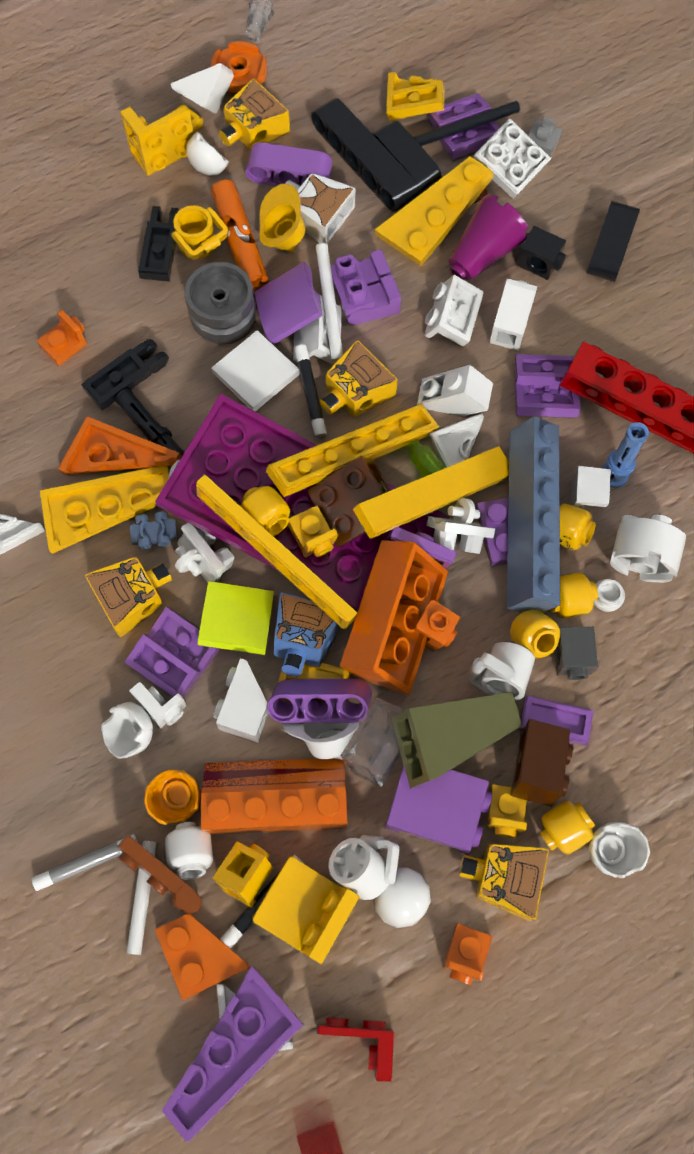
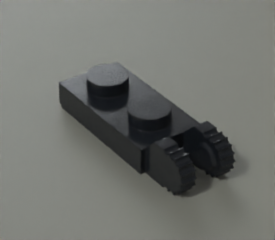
[138,206,179,281]
[81,339,169,411]

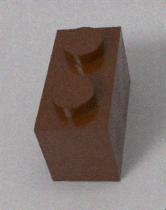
[511,719,573,807]

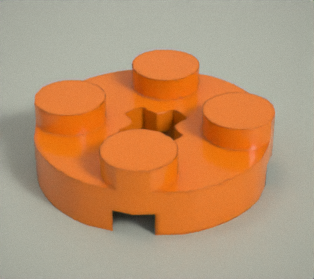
[211,41,267,94]

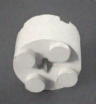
[610,515,686,583]

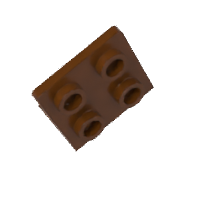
[308,456,391,547]

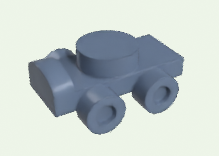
[129,512,178,550]

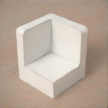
[571,466,611,507]

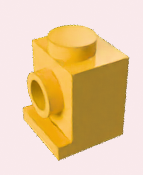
[212,841,273,908]

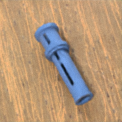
[602,422,649,488]

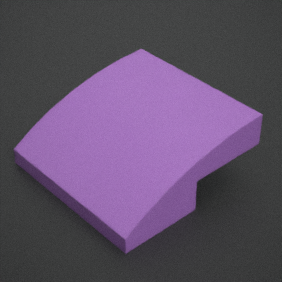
[428,93,500,160]
[255,261,323,345]
[515,354,580,418]
[125,607,220,698]

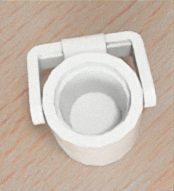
[469,642,535,700]
[329,835,399,900]

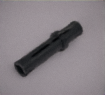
[115,388,185,467]

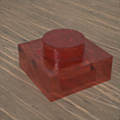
[296,1121,343,1154]

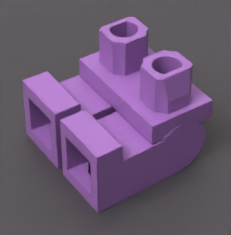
[331,249,401,325]

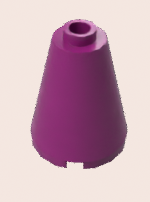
[449,194,529,280]

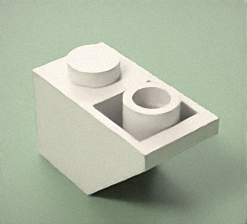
[490,278,538,351]
[417,365,493,417]
[213,658,269,743]

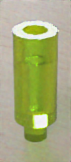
[408,439,445,477]

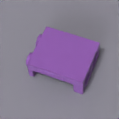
[385,766,492,854]

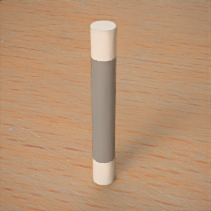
[31,834,138,891]

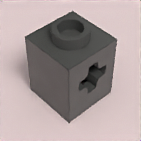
[555,626,598,680]

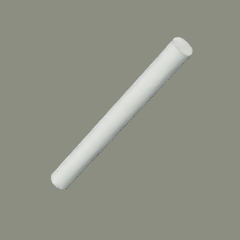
[316,243,343,363]

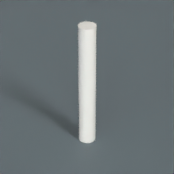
[126,841,157,955]

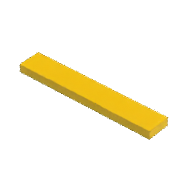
[266,403,439,497]
[353,446,509,539]
[196,474,357,630]

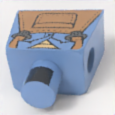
[274,592,340,677]

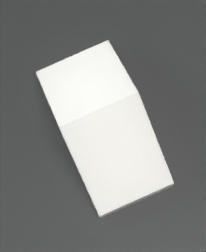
[171,63,234,114]

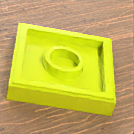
[197,581,274,655]

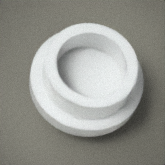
[594,579,625,612]

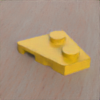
[386,72,445,121]

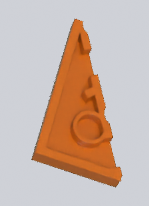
[58,416,182,475]

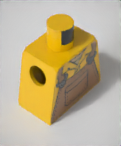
[219,78,290,150]
[320,340,398,417]
[85,557,172,637]
[459,844,549,921]

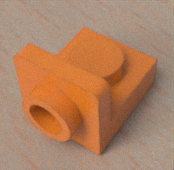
[37,310,87,366]
[443,923,493,985]

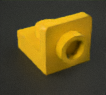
[288,506,338,557]
[486,784,527,838]

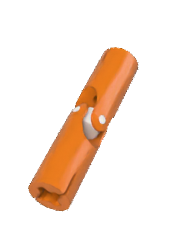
[211,180,269,292]

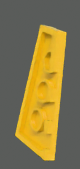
[375,156,494,267]
[40,466,170,554]

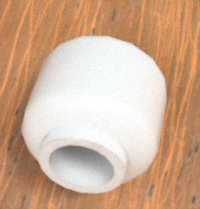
[164,822,213,880]

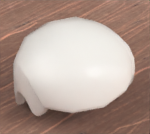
[186,132,229,175]
[101,702,153,759]
[589,822,650,878]
[374,867,431,928]

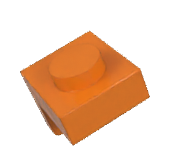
[415,600,461,652]

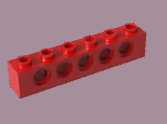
[559,341,694,454]

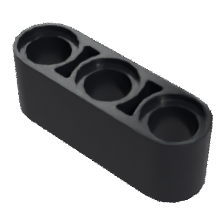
[372,120,442,196]
[586,200,640,282]

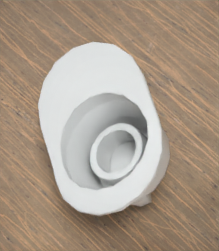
[282,721,360,760]

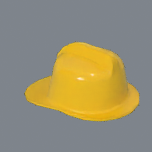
[259,183,306,253]

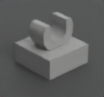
[528,116,563,157]

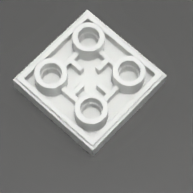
[473,118,551,199]
[211,330,300,412]

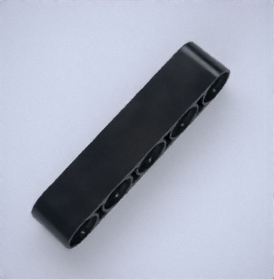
[311,98,419,211]

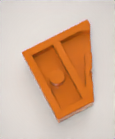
[155,914,250,1001]

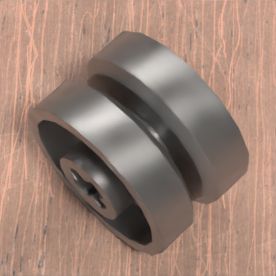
[185,262,256,343]

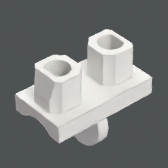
[427,498,495,554]
[175,523,234,583]

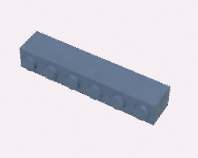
[507,416,560,613]

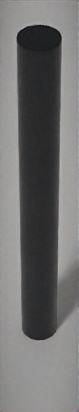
[413,101,520,147]

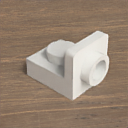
[129,682,186,729]

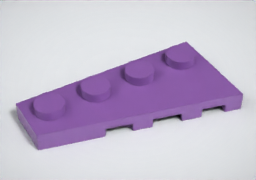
[162,966,304,1143]

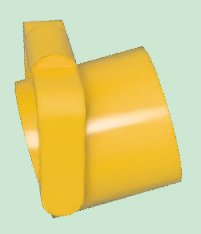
[171,205,228,260]

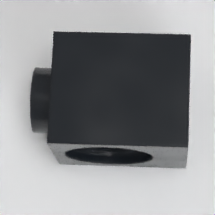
[516,226,567,280]

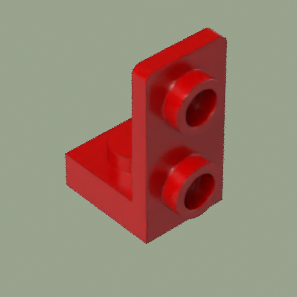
[317,1017,394,1082]

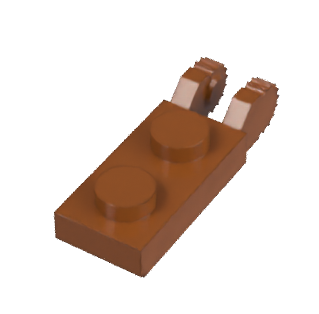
[116,836,203,915]

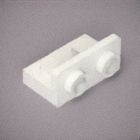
[424,275,484,346]

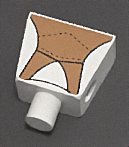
[285,174,355,244]

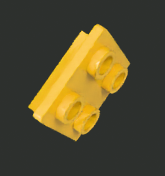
[120,106,194,176]
[252,856,360,965]

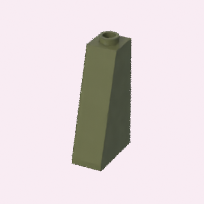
[391,692,522,789]

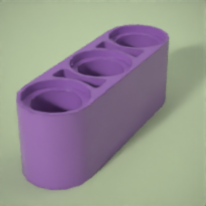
[245,142,333,186]
[267,679,372,723]

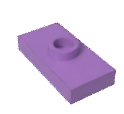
[386,527,457,569]

